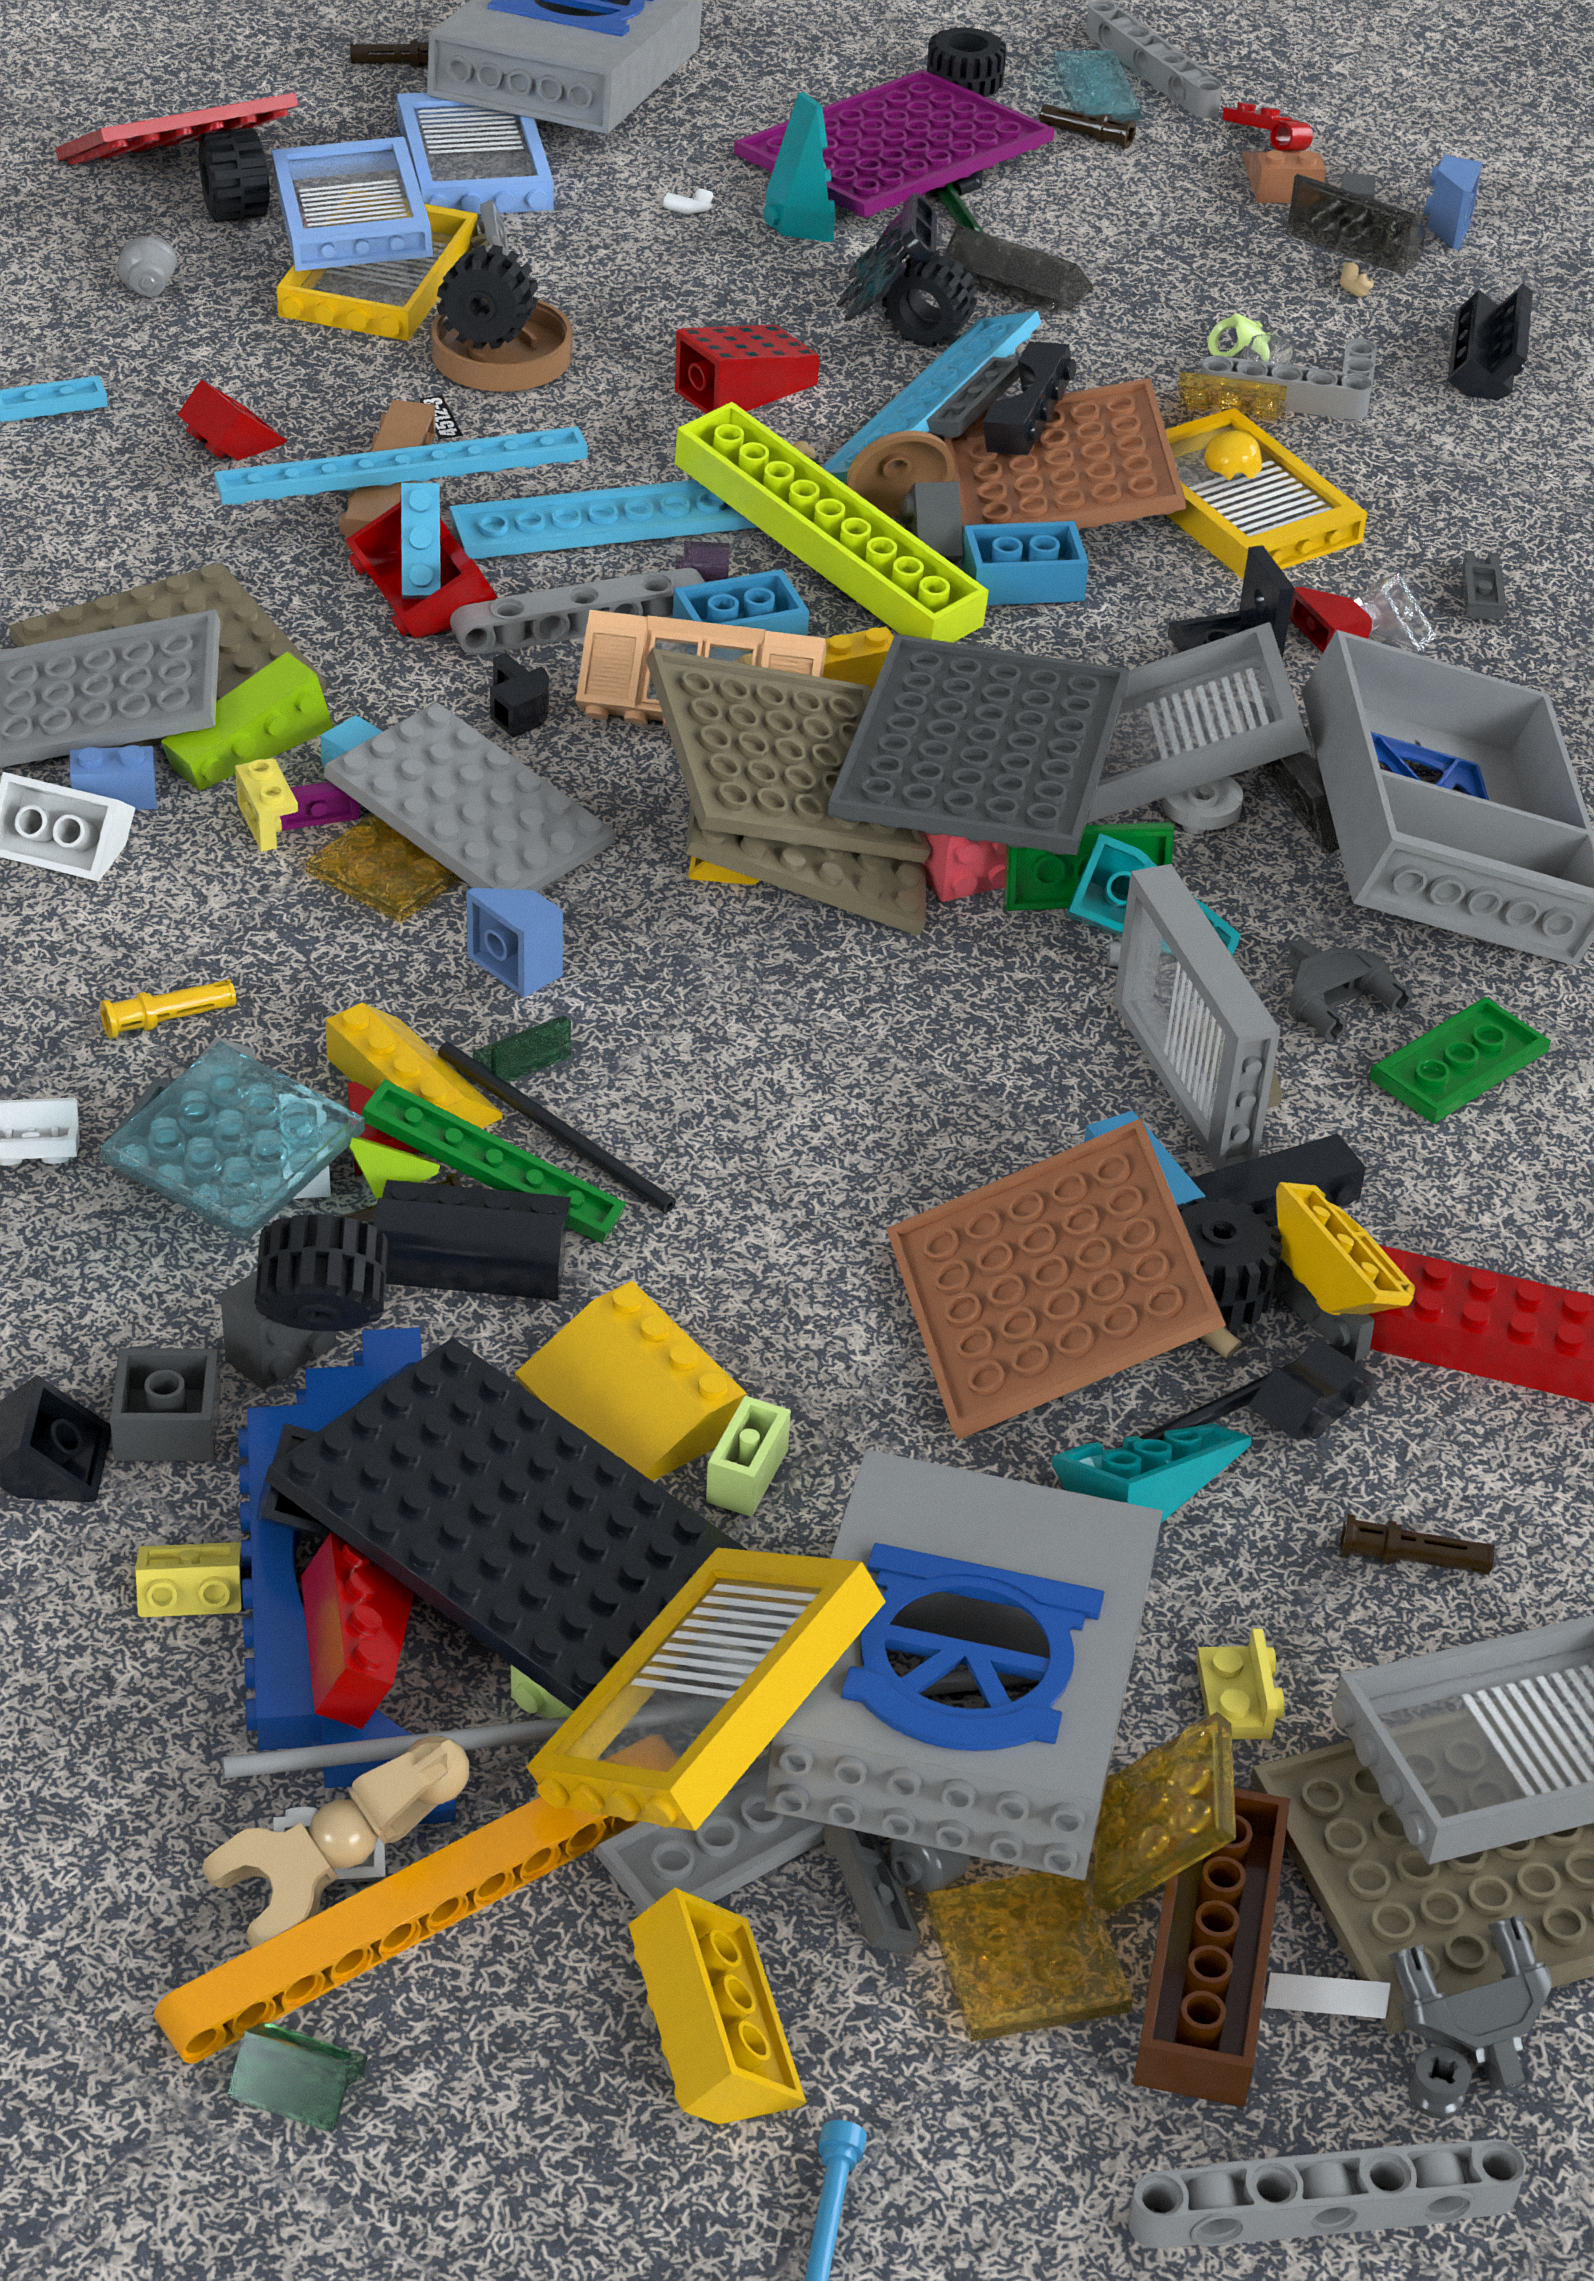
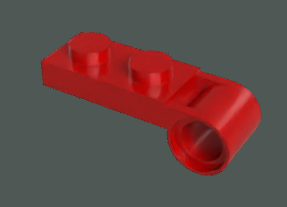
[1222,102,1313,151]

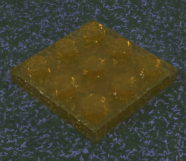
[1178,371,1287,421]
[305,813,461,924]
[1095,1711,1236,1914]
[926,1872,1133,2042]

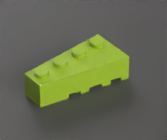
[161,652,334,791]

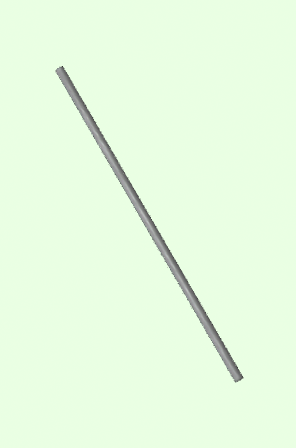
[222,1670,1040,1779]

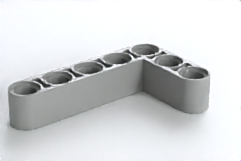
[1198,338,1377,420]

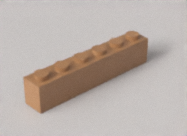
[339,400,436,549]

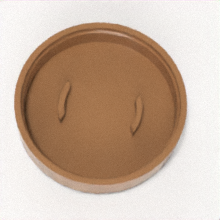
[431,298,572,392]

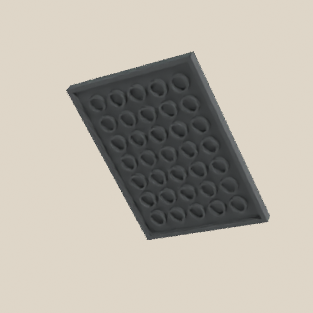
[828,634,1130,855]

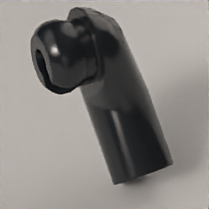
[952,170,983,196]

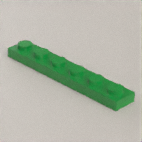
[360,1079,626,1244]

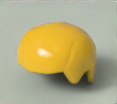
[1204,430,1262,480]

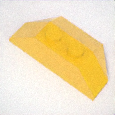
[1276,1182,1415,1315]

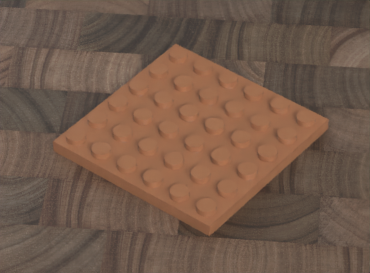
[943,378,1186,532]
[886,1118,1226,1440]

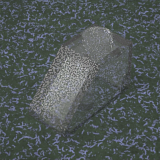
[1353,572,1437,654]

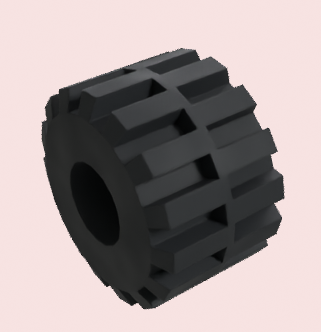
[198,127,270,222]
[437,245,538,350]
[1177,1198,1283,1331]
[254,1214,388,1332]

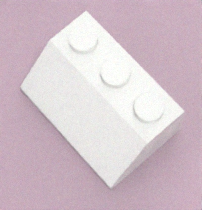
[0,772,135,882]

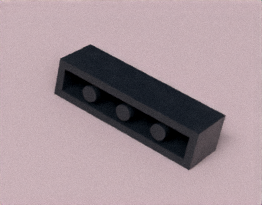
[1191,1134,1366,1227]

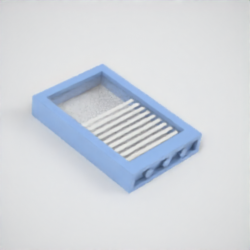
[397,92,554,214]
[271,136,433,271]

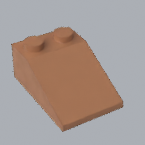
[1242,150,1326,203]

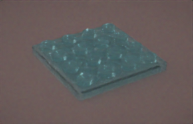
[100,1041,365,1241]

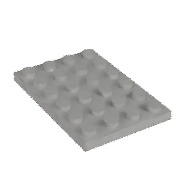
[0,609,220,769]
[323,702,617,892]

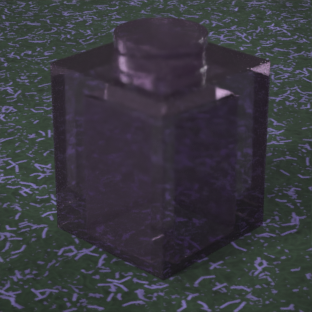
[675,541,730,582]

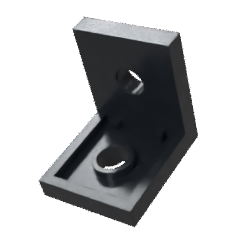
[1168,545,1294,660]

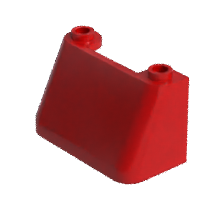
[345,502,498,639]

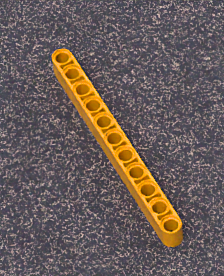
[153,1737,679,2064]

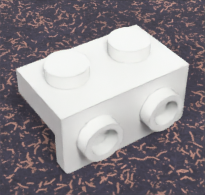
[0,1098,80,1166]

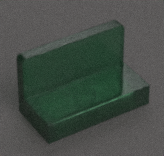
[473,1015,571,1083]
[227,2022,368,2132]

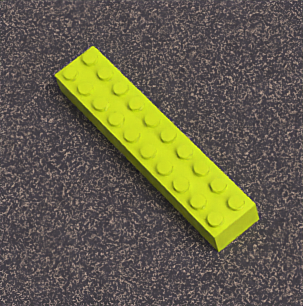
[674,402,989,643]

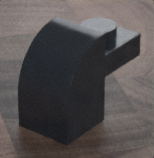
[490,653,549,738]

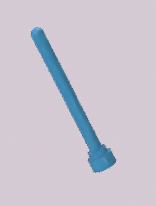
[804,2120,867,2281]

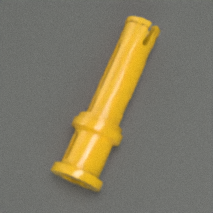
[100,979,236,1039]

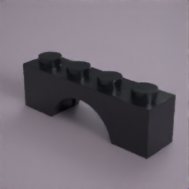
[982,341,1076,456]

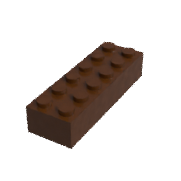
[1133,1778,1291,2107]

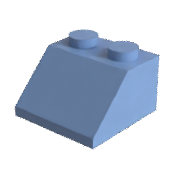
[1424,155,1483,250]
[70,745,157,810]
[467,888,564,998]

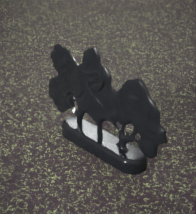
[836,193,937,322]

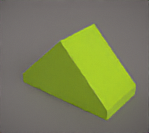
[346,1133,440,1201]

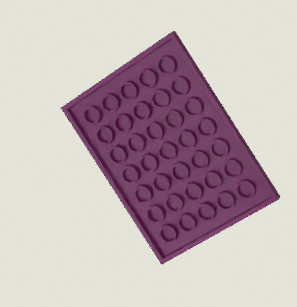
[734,69,1054,217]

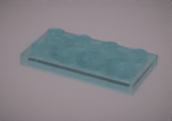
[1053,50,1141,122]

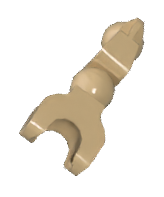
[202,1736,469,1949]

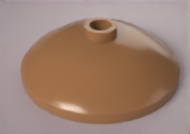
[845,431,955,518]

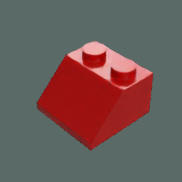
[177,379,287,461]

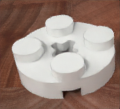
[1161,776,1243,834]

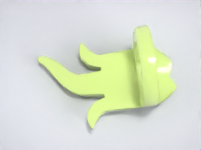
[1208,313,1273,361]

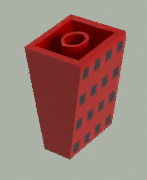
[675,325,820,414]

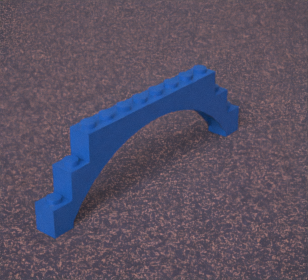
[238,1327,456,1825]

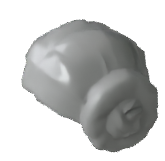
[117,236,178,297]

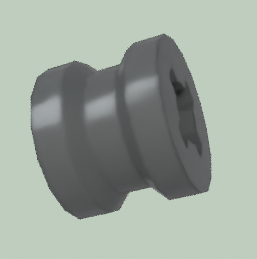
[1409,2046,1471,2119]

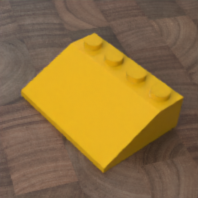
[515,1280,747,1481]

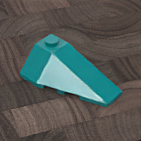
[763,92,836,242]
[1065,833,1241,957]
[1052,1423,1252,1523]

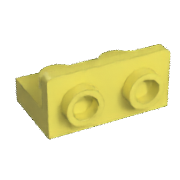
[235,758,298,852]
[135,1542,242,1617]
[1196,1628,1284,1740]

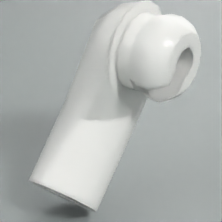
[663,188,714,215]

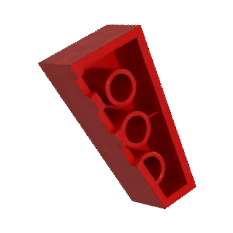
[301,1532,415,1729]

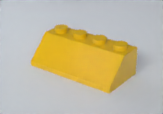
[733,626,894,690]
[325,1003,502,1129]
[628,1887,807,2125]

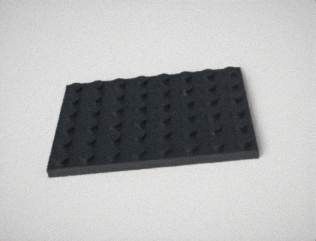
[264,1337,749,1711]

